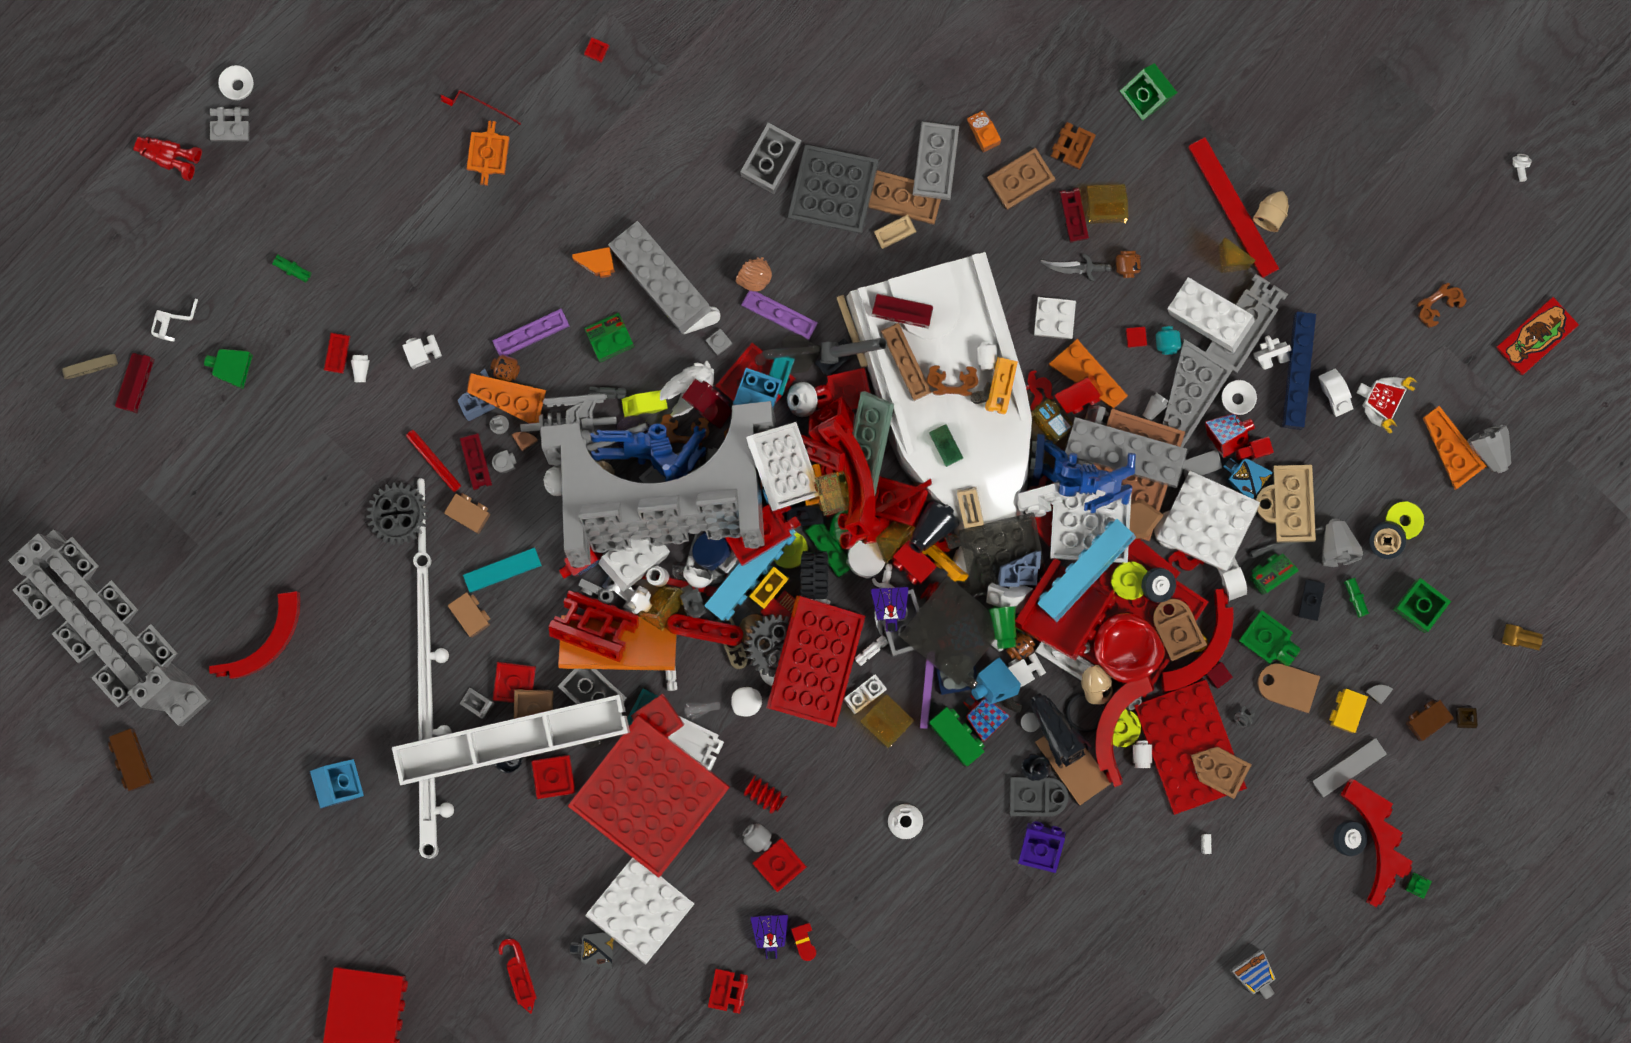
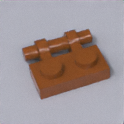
[1051,122,1096,170]

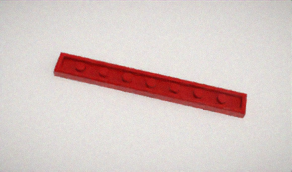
[1188,137,1279,278]

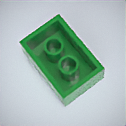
[928,707,985,767]

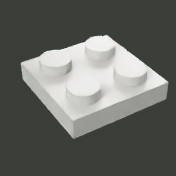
[1034,297,1076,339]

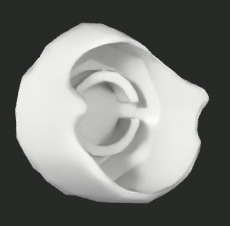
[731,687,762,716]

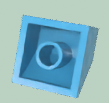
[310,759,364,808]

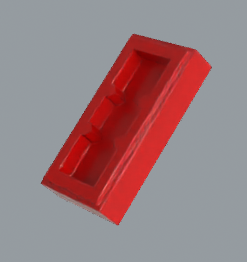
[324,333,350,374]

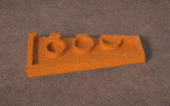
[1048,339,1128,409]
[466,373,546,424]
[1423,406,1487,490]

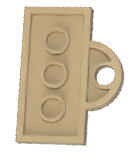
[1256,465,1316,543]

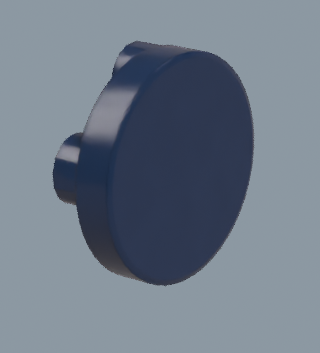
[692,532,731,571]

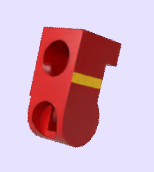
[791,923,816,961]

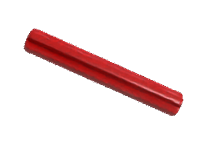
[406,430,461,492]

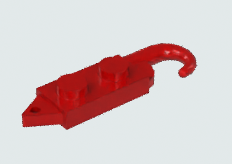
[498,938,537,1014]

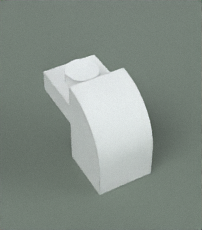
[1318,369,1353,417]
[1217,557,1247,601]
[986,583,1033,614]

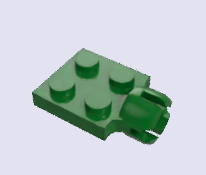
[1239,610,1301,666]

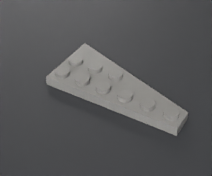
[1162,339,1233,448]

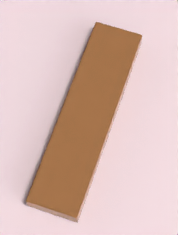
[881,323,932,401]

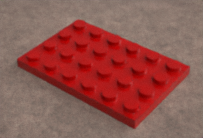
[766,596,865,728]
[1134,679,1247,815]

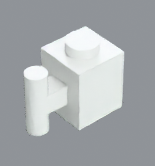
[402,335,442,369]
[1008,653,1046,687]

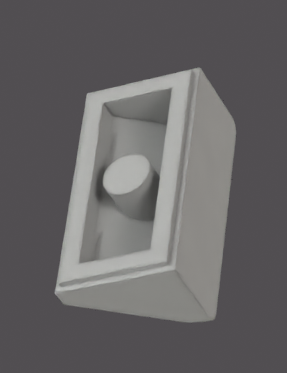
[1182,449,1222,479]

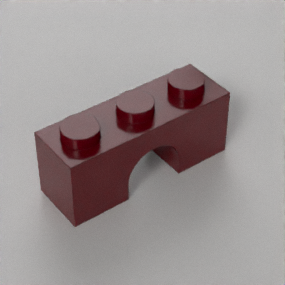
[682,379,732,429]

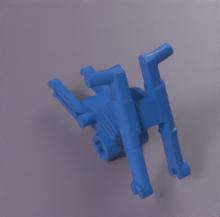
[590,424,706,482]
[1042,439,1136,513]

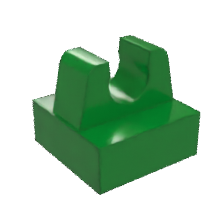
[1405,873,1432,899]

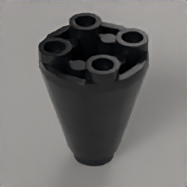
[909,499,960,553]

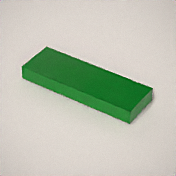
[805,524,850,578]

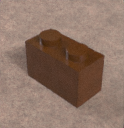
[1406,699,1454,741]

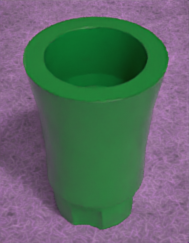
[989,606,1017,649]

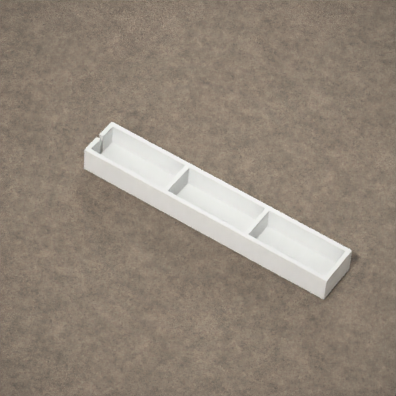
[392,695,630,785]

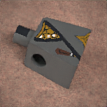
[570,932,614,969]

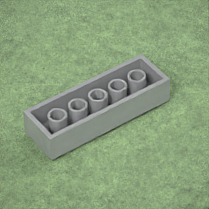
[608,221,711,334]
[1065,417,1188,488]

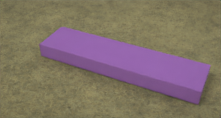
[741,290,818,340]
[493,309,570,356]
[920,651,935,729]

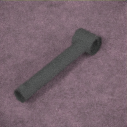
[821,338,887,364]

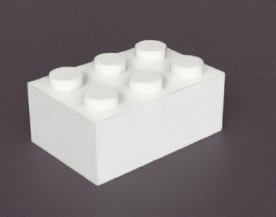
[598,537,670,592]

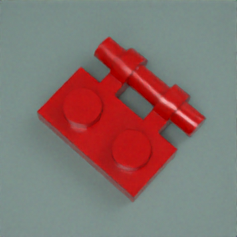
[708,968,749,1014]

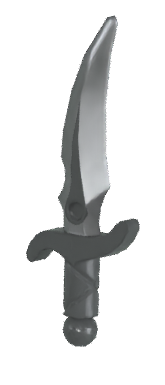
[1040,254,1112,282]

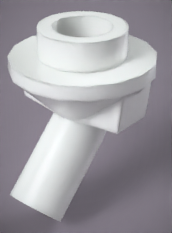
[1513,154,1532,182]

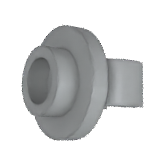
[490,415,509,434]

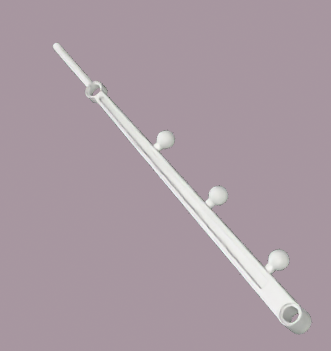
[413,478,454,859]

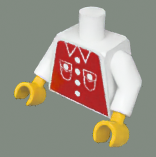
[1356,377,1417,433]

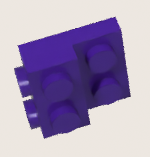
[1018,821,1066,873]

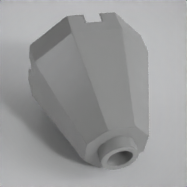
[1467,424,1511,473]
[1322,519,1363,567]

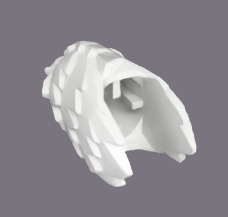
[660,361,714,417]

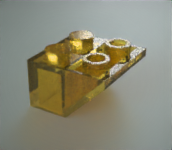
[1087,184,1128,224]
[860,694,914,748]

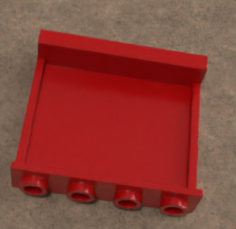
[1015,558,1116,661]
[323,967,408,1043]

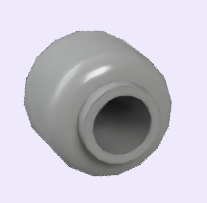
[743,823,772,852]

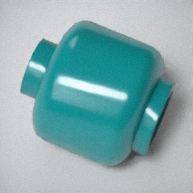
[1156,326,1181,355]

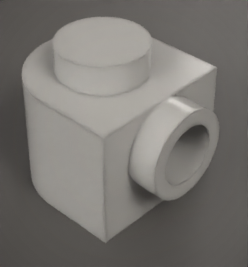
[492,450,517,473]

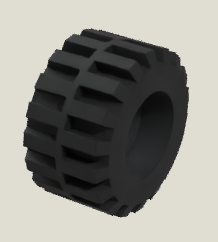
[801,551,828,599]

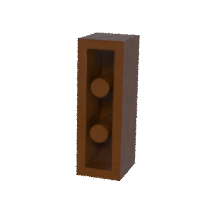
[108,728,154,791]

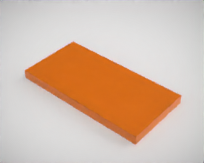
[558,615,677,671]

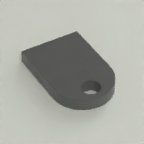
[1010,777,1068,817]

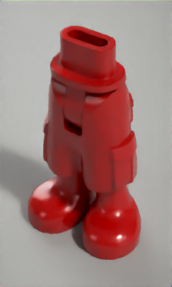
[133,137,202,181]
[838,513,901,549]

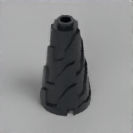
[1031,693,1092,768]

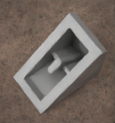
[460,688,495,719]

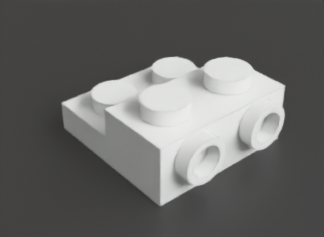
[1017,484,1068,517]

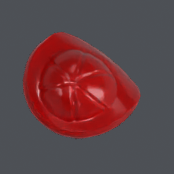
[1094,613,1165,683]

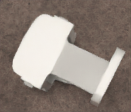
[151,299,198,342]
[602,576,652,614]

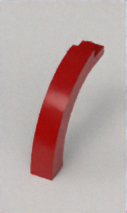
[818,420,875,539]
[1161,589,1234,692]
[209,591,300,679]
[1096,676,1154,787]

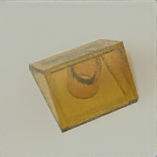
[1218,237,1255,273]
[876,520,919,564]
[639,586,683,631]

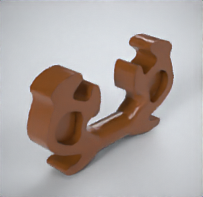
[1417,283,1467,328]
[927,365,978,397]
[661,414,709,447]

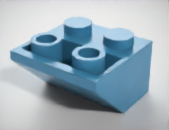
[733,368,782,409]

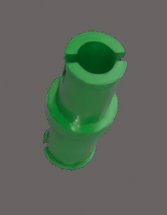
[272,254,312,283]
[1344,578,1370,618]

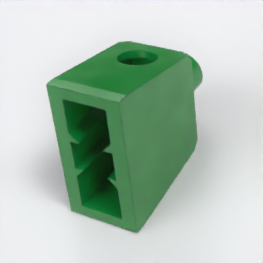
[204,349,253,389]

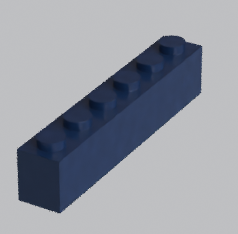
[1282,312,1316,430]

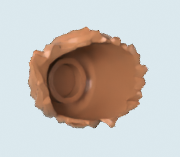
[736,257,772,291]

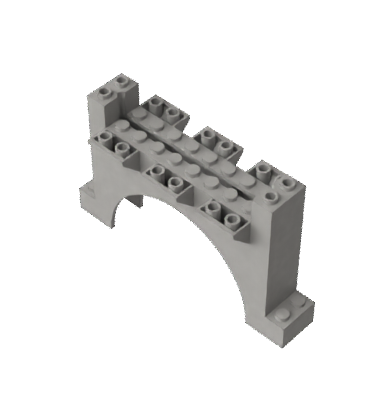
[541,401,776,568]
[8,529,211,726]

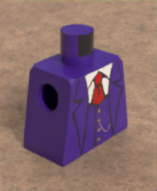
[871,587,908,632]
[751,914,788,959]

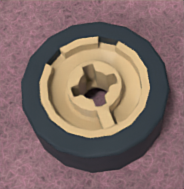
[1369,521,1407,559]

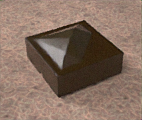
[1456,707,1478,728]

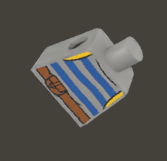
[1230,950,1276,999]

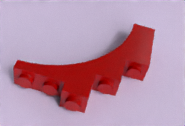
[1340,779,1413,907]

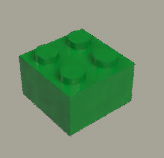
[1393,578,1451,633]

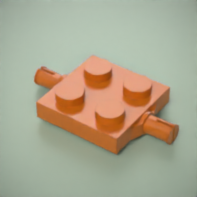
[467,121,510,186]

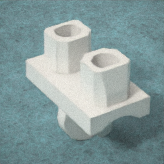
[1253,335,1291,370]

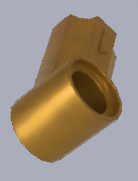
[1502,624,1543,650]

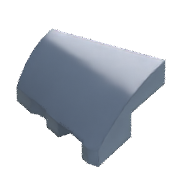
[457,369,497,421]
[998,551,1041,587]

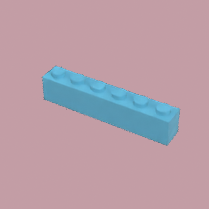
[1037,519,1136,622]
[704,529,796,621]

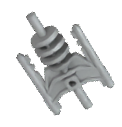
[520,393,617,448]

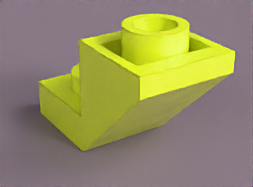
[621,390,668,418]

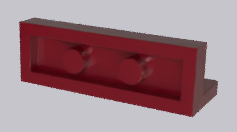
[872,294,933,329]
[115,353,155,414]

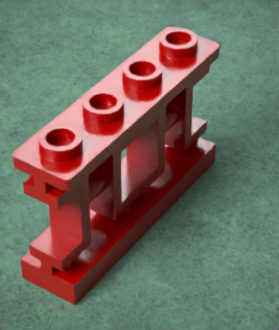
[549,591,639,662]

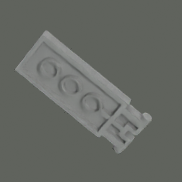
[1206,274,1288,374]

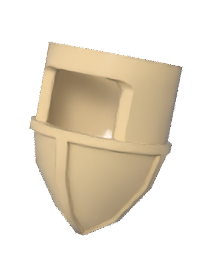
[1253,191,1289,232]
[1081,665,1113,705]

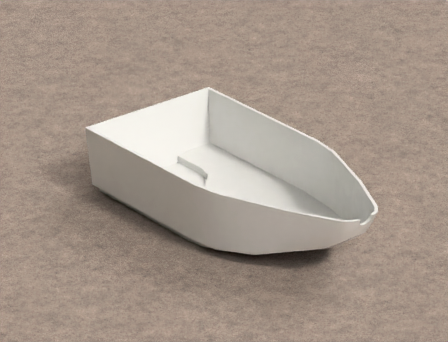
[846,252,1032,562]

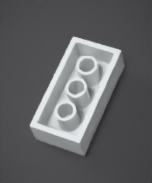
[1168,277,1255,353]

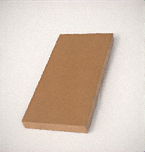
[869,171,941,225]
[1035,736,1111,806]

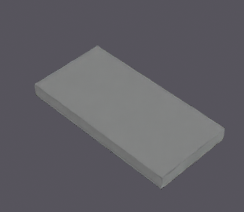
[913,122,959,200]

